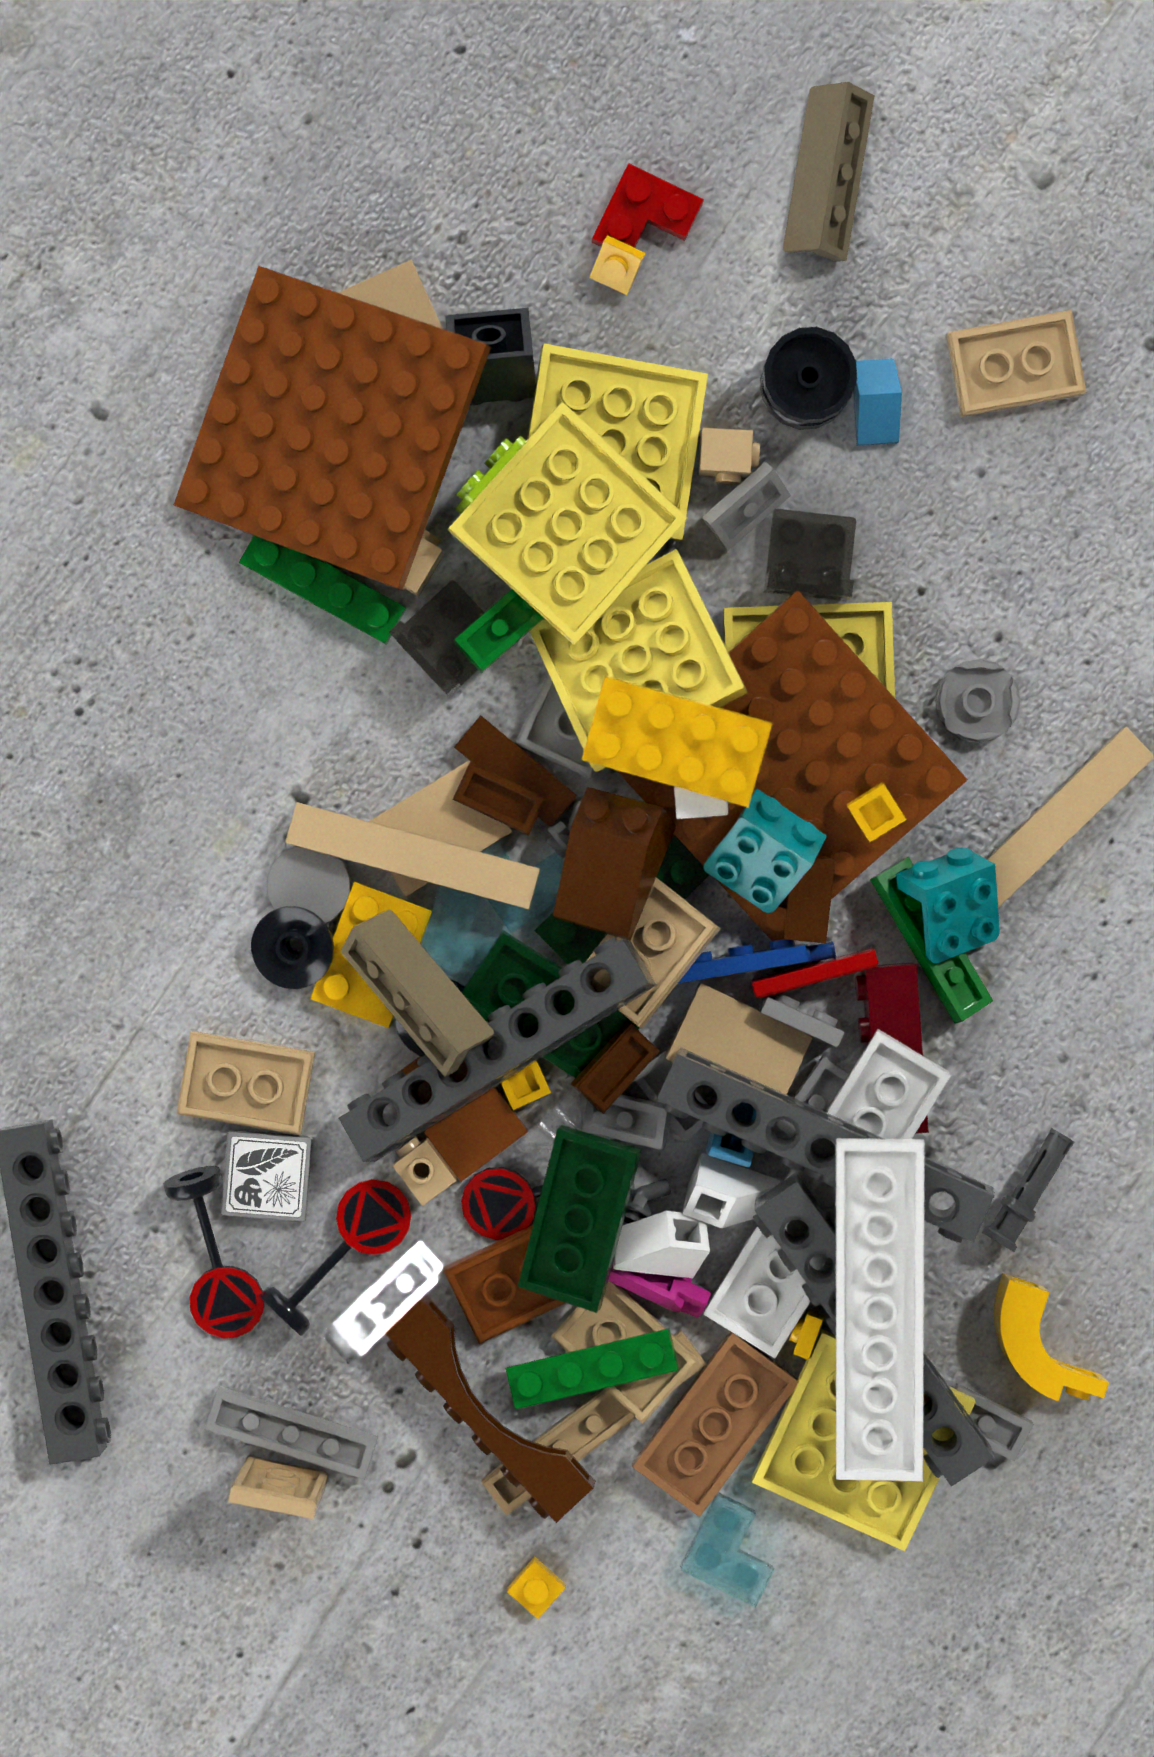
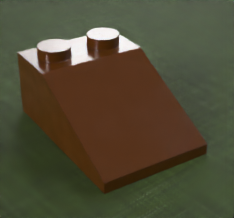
[553,787,676,941]

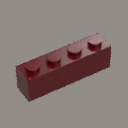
[855,963,929,1134]

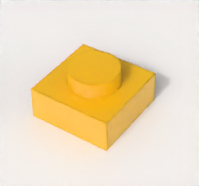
[589,236,646,295]
[846,782,906,842]
[501,1061,551,1110]
[789,1310,826,1360]
[507,1556,566,1619]

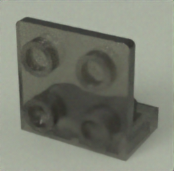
[764,509,856,602]
[389,580,484,697]

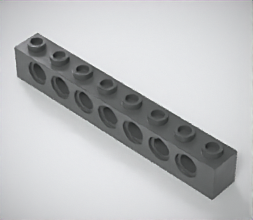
[338,937,657,1162]
[657,1048,994,1243]
[0,1119,111,1465]
[753,1172,994,1487]

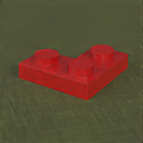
[592,163,704,248]

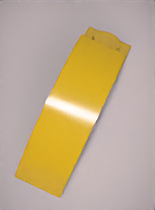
[993,1273,1109,1402]

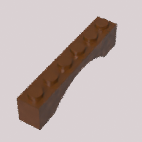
[385,1294,596,1523]

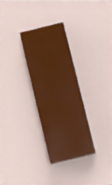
[454,715,577,826]

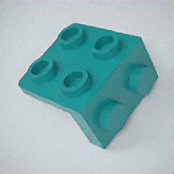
[703,788,827,913]
[896,848,1000,963]

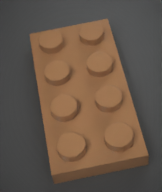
[632,1331,798,1517]

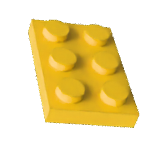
[310,881,433,1028]

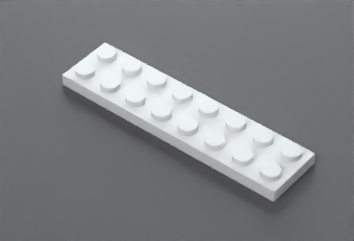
[703,1029,951,1358]
[836,1139,924,1481]

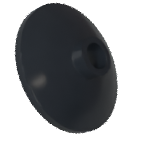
[251,906,334,989]

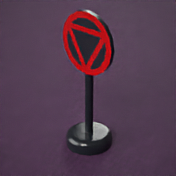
[461,1139,635,1240]
[163,1166,265,1338]
[259,1179,411,1336]

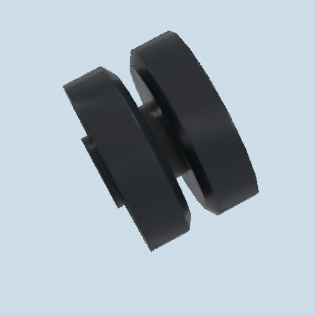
[760,327,857,430]

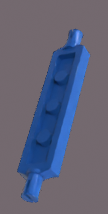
[678,939,836,983]

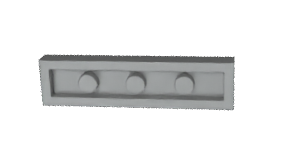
[204,1386,378,1480]

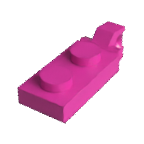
[608,1264,711,1318]

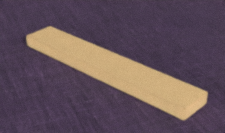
[987,727,1154,908]
[285,802,541,910]
[482,1329,707,1515]

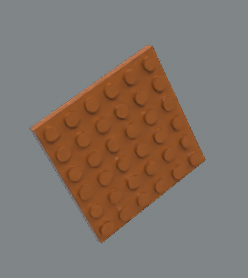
[173,265,491,590]
[616,589,968,941]

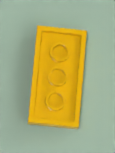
[582,676,772,807]

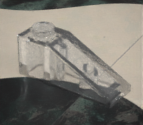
[320,1241,445,1364]

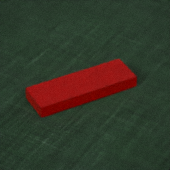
[752,947,879,999]

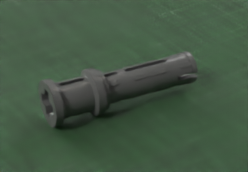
[982,1128,1075,1252]

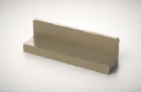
[783,82,875,262]
[340,910,494,1077]

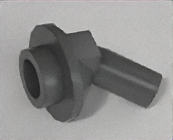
[546,801,581,859]
[624,1179,671,1224]

